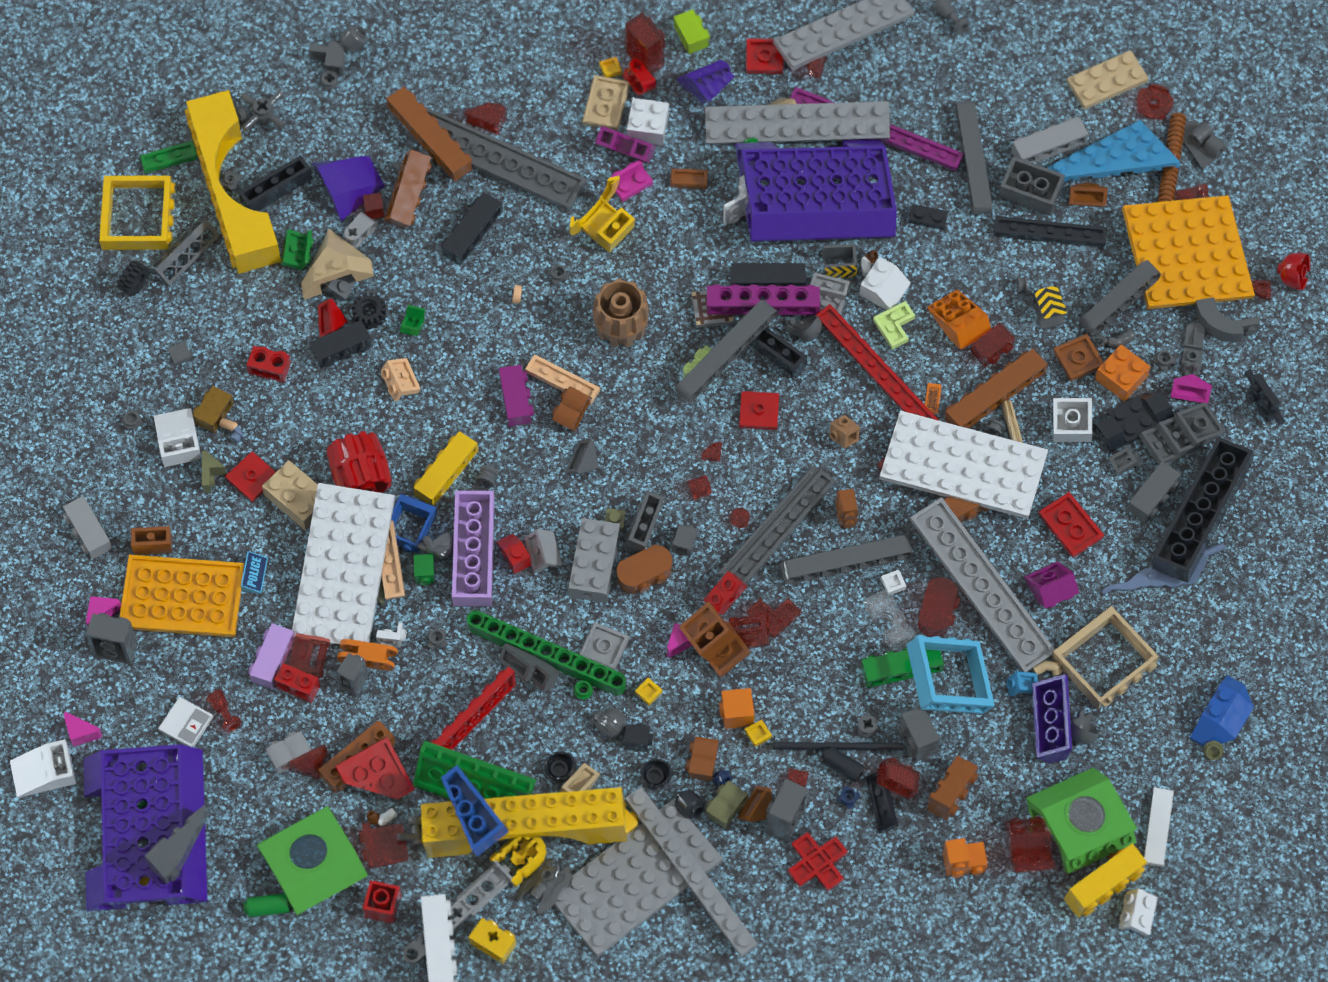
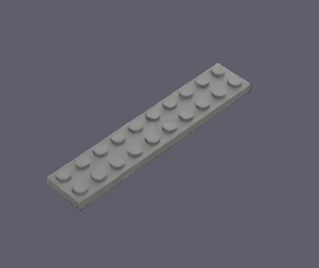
[705,101,890,144]
[910,497,1055,672]

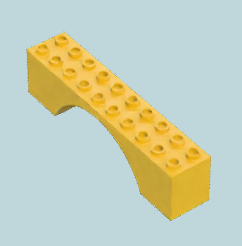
[185,90,281,274]
[421,787,627,858]

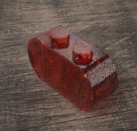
[918,577,961,637]

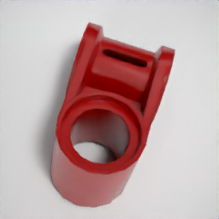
[623,59,656,95]

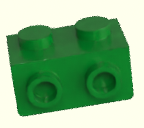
[281,229,314,271]

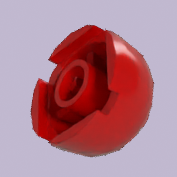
[1277,252,1310,290]

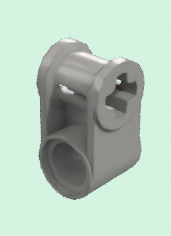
[344,213,377,248]

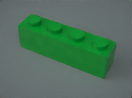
[861,648,944,688]

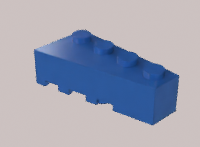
[441,765,509,857]

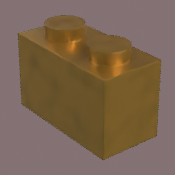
[193,386,234,434]

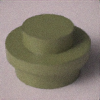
[1203,741,1223,760]

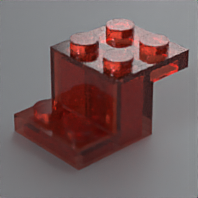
[1005,816,1055,872]

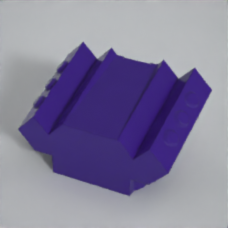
[676,60,735,104]

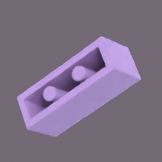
[248,624,295,689]

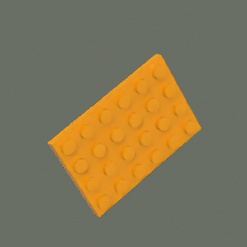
[120,555,245,637]

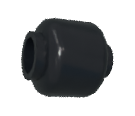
[675,789,704,819]

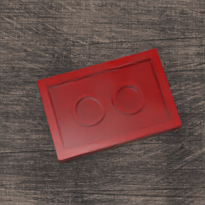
[1038,492,1104,558]

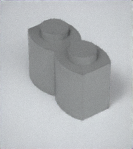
[266,732,313,774]

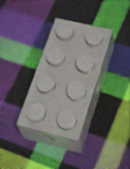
[568,518,620,603]

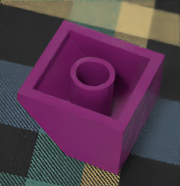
[1024,561,1080,609]

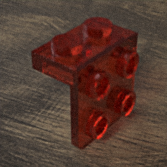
[359,822,409,869]

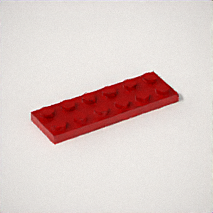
[431,666,516,750]

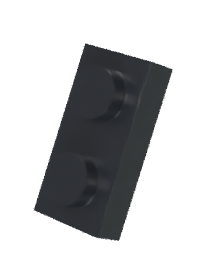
[908,204,948,230]

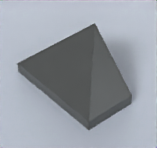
[565,439,599,475]

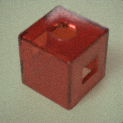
[363,193,384,219]

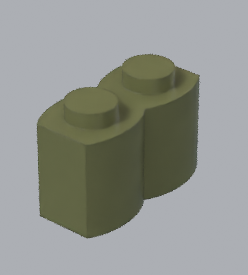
[705,781,748,829]

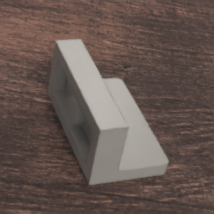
[524,529,562,573]

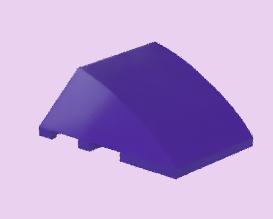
[312,156,385,222]

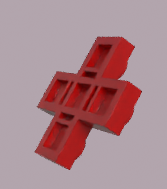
[788,832,848,892]

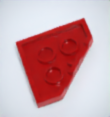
[334,737,415,799]

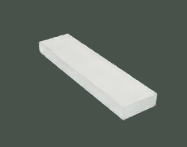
[1144,787,1174,867]

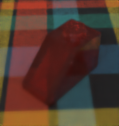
[464,102,507,135]

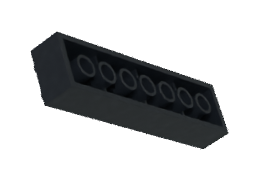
[1152,437,1253,583]

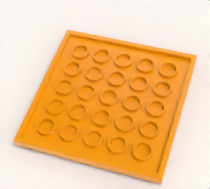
[1122,195,1255,309]

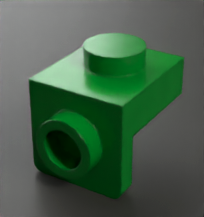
[400,305,425,336]

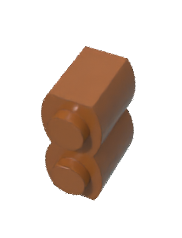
[552,386,592,431]
[835,489,859,528]
[685,736,719,782]

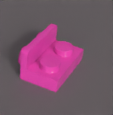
[611,160,653,202]

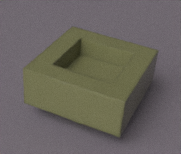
[605,508,626,531]

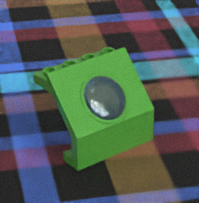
[257,806,368,915]

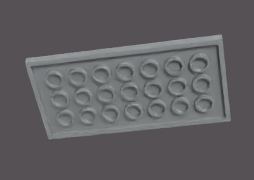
[554,800,723,957]

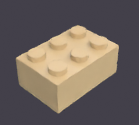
[262,460,318,531]

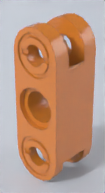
[337,639,398,671]

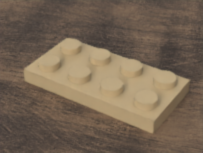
[1067,50,1149,110]

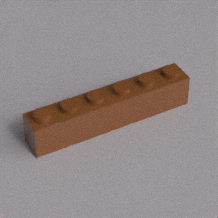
[386,86,472,182]
[945,349,1048,429]

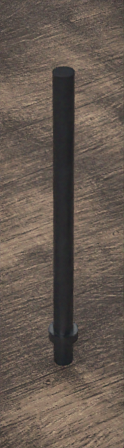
[773,740,903,752]

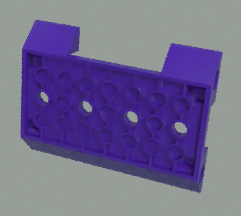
[735,139,897,242]
[83,744,208,912]

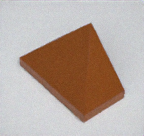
[1069,182,1108,206]
[737,786,772,822]

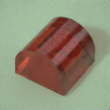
[687,475,712,500]

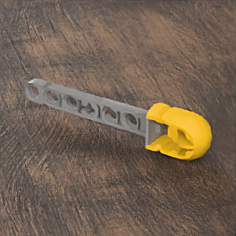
[403,836,546,965]

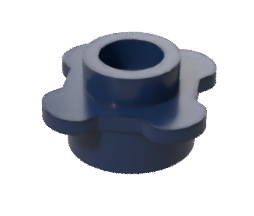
[837,786,860,809]

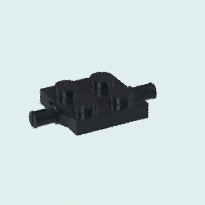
[1244,369,1285,425]

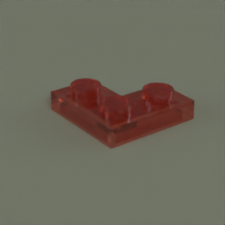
[747,598,802,639]

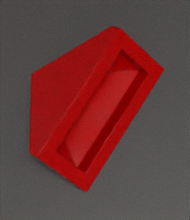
[318,298,348,338]

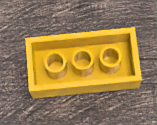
[1064,843,1147,918]

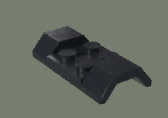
[1092,389,1174,453]

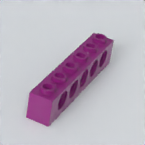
[707,284,820,315]

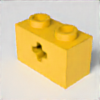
[468,918,516,964]

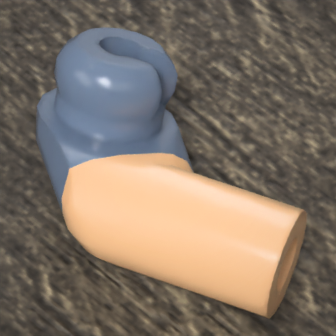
[219,418,243,443]

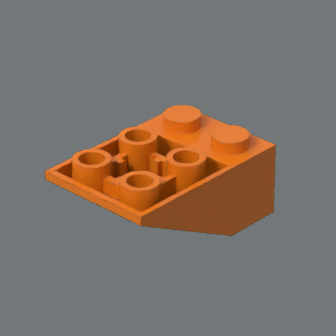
[927,289,992,349]

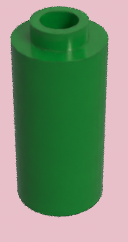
[243,893,290,918]

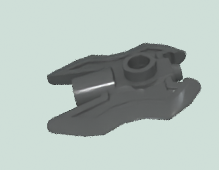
[516,858,571,914]

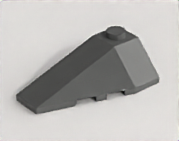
[145,805,209,884]

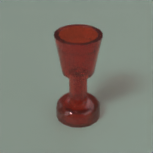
[206,689,242,733]

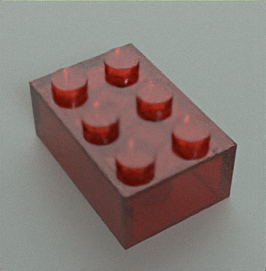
[625,12,665,74]

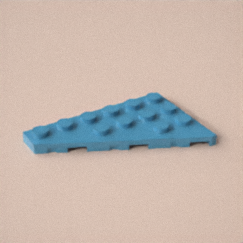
[1047,120,1180,182]

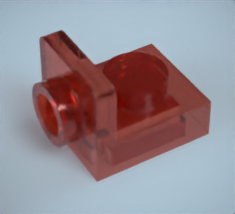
[787,768,809,788]

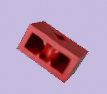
[703,571,748,615]

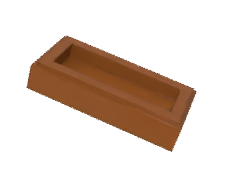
[670,168,708,189]

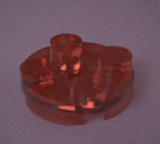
[1136,84,1173,120]

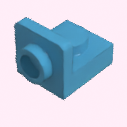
[1007,671,1038,697]

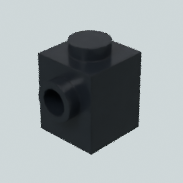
[624,723,653,752]

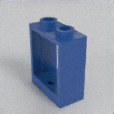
[391,494,437,554]

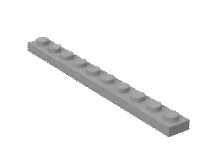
[625,787,758,957]

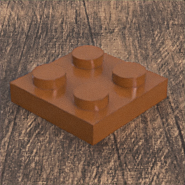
[1053,334,1104,382]

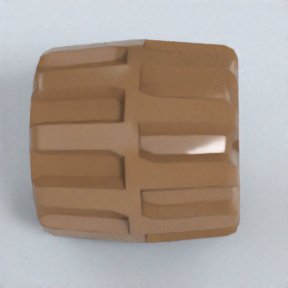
[593,279,649,347]

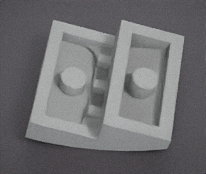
[810,272,850,315]

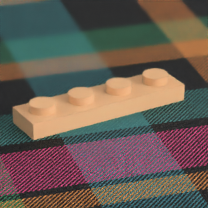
[525,354,600,406]
[382,520,406,600]

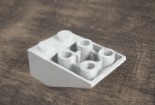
[154,408,202,467]
[10,740,76,798]

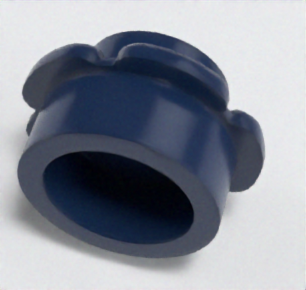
[714,770,732,787]

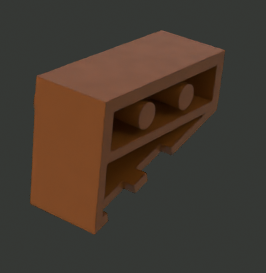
[927,755,979,821]

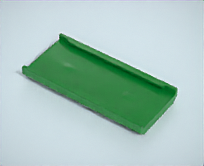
[413,741,537,799]

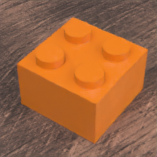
[1095,344,1151,402]

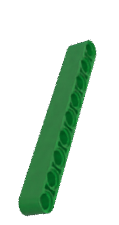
[467,611,626,696]

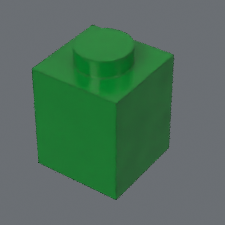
[414,554,435,586]

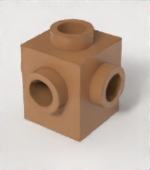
[829,415,860,449]

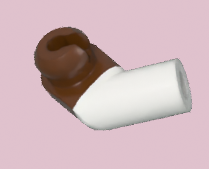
[860,250,879,277]
[366,808,397,826]

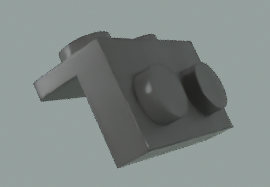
[321,274,356,301]

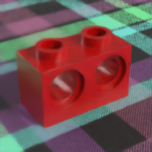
[246,346,291,383]
[274,663,320,703]

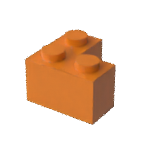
[942,838,988,878]

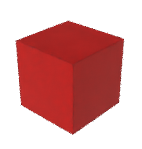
[363,880,402,924]

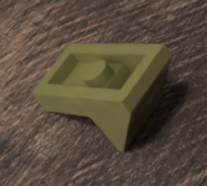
[202,451,227,493]

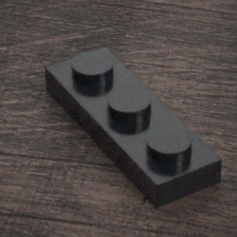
[866,770,899,833]

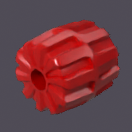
[326,431,392,493]

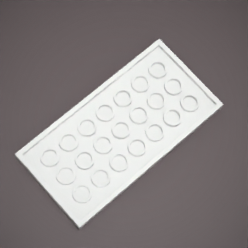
[879,411,1048,519]
[292,483,395,644]

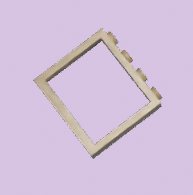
[1051,606,1159,710]

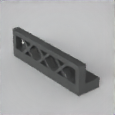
[149,219,220,286]

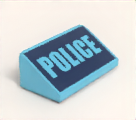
[241,552,268,594]

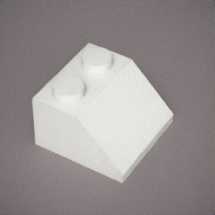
[859,257,911,310]

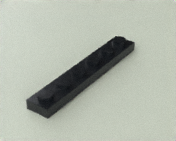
[994,216,1107,247]

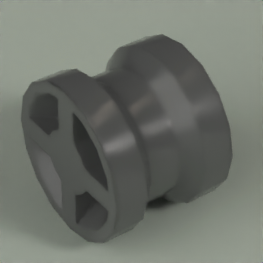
[476,465,499,488]
[857,715,878,738]

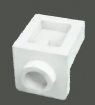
[376,622,406,648]

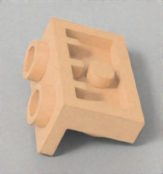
[381,358,420,402]

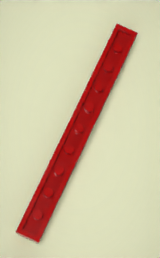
[816,304,939,421]

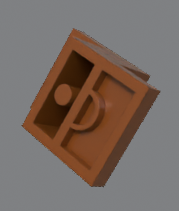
[679,602,751,677]

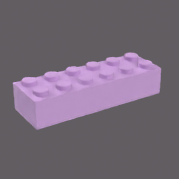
[452,491,495,607]

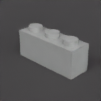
[63,496,112,559]

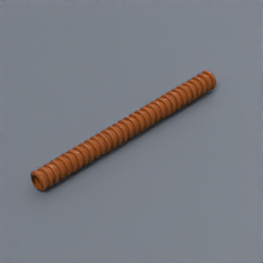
[1157,113,1187,202]

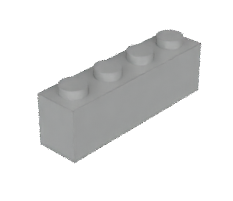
[1011,117,1089,164]

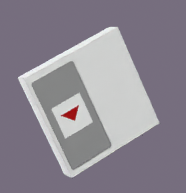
[158,697,213,747]

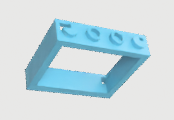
[906,635,995,714]

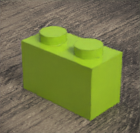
[674,9,710,55]

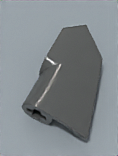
[1183,120,1227,169]

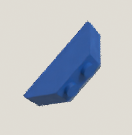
[1190,675,1254,747]

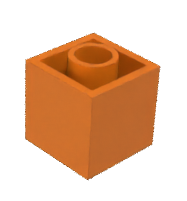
[719,688,755,729]

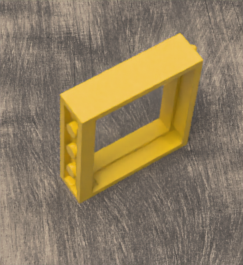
[99,176,175,250]

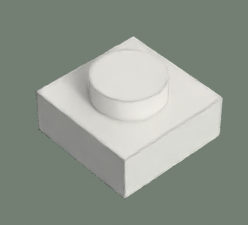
[881,570,906,596]

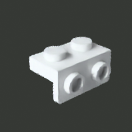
[1119,889,1158,936]

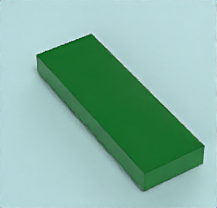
[140,141,198,174]

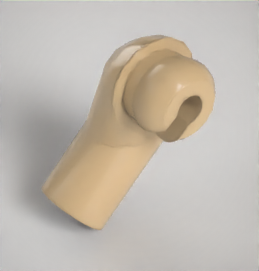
[1032,661,1062,676]

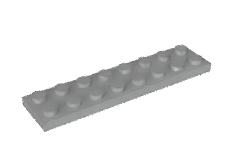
[773,0,914,70]

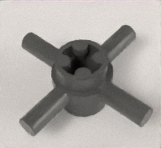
[240,90,286,131]

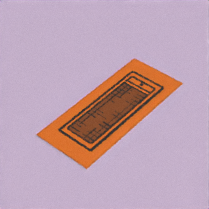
[925,383,942,414]

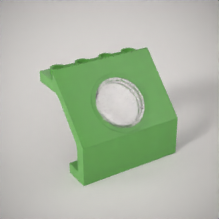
[1026,767,1137,874]

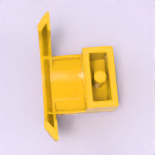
[569,176,635,253]

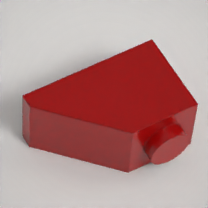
[496,534,531,574]

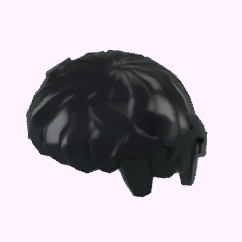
[544,751,576,783]
[640,758,673,790]

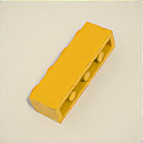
[413,431,478,506]

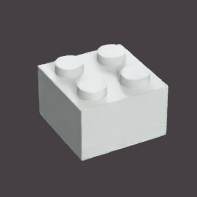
[627,98,669,145]
[1053,398,1092,442]

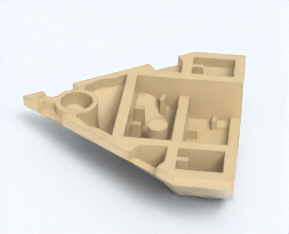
[301,229,374,299]

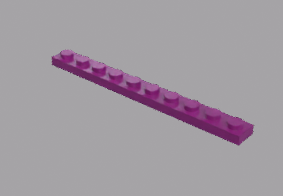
[790,87,964,171]

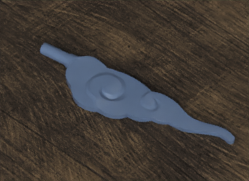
[1102,542,1226,595]

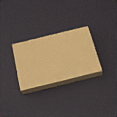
[582,75,630,131]

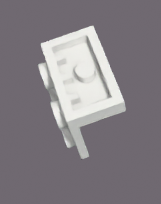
[723,175,748,225]

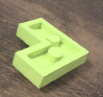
[873,301,915,350]

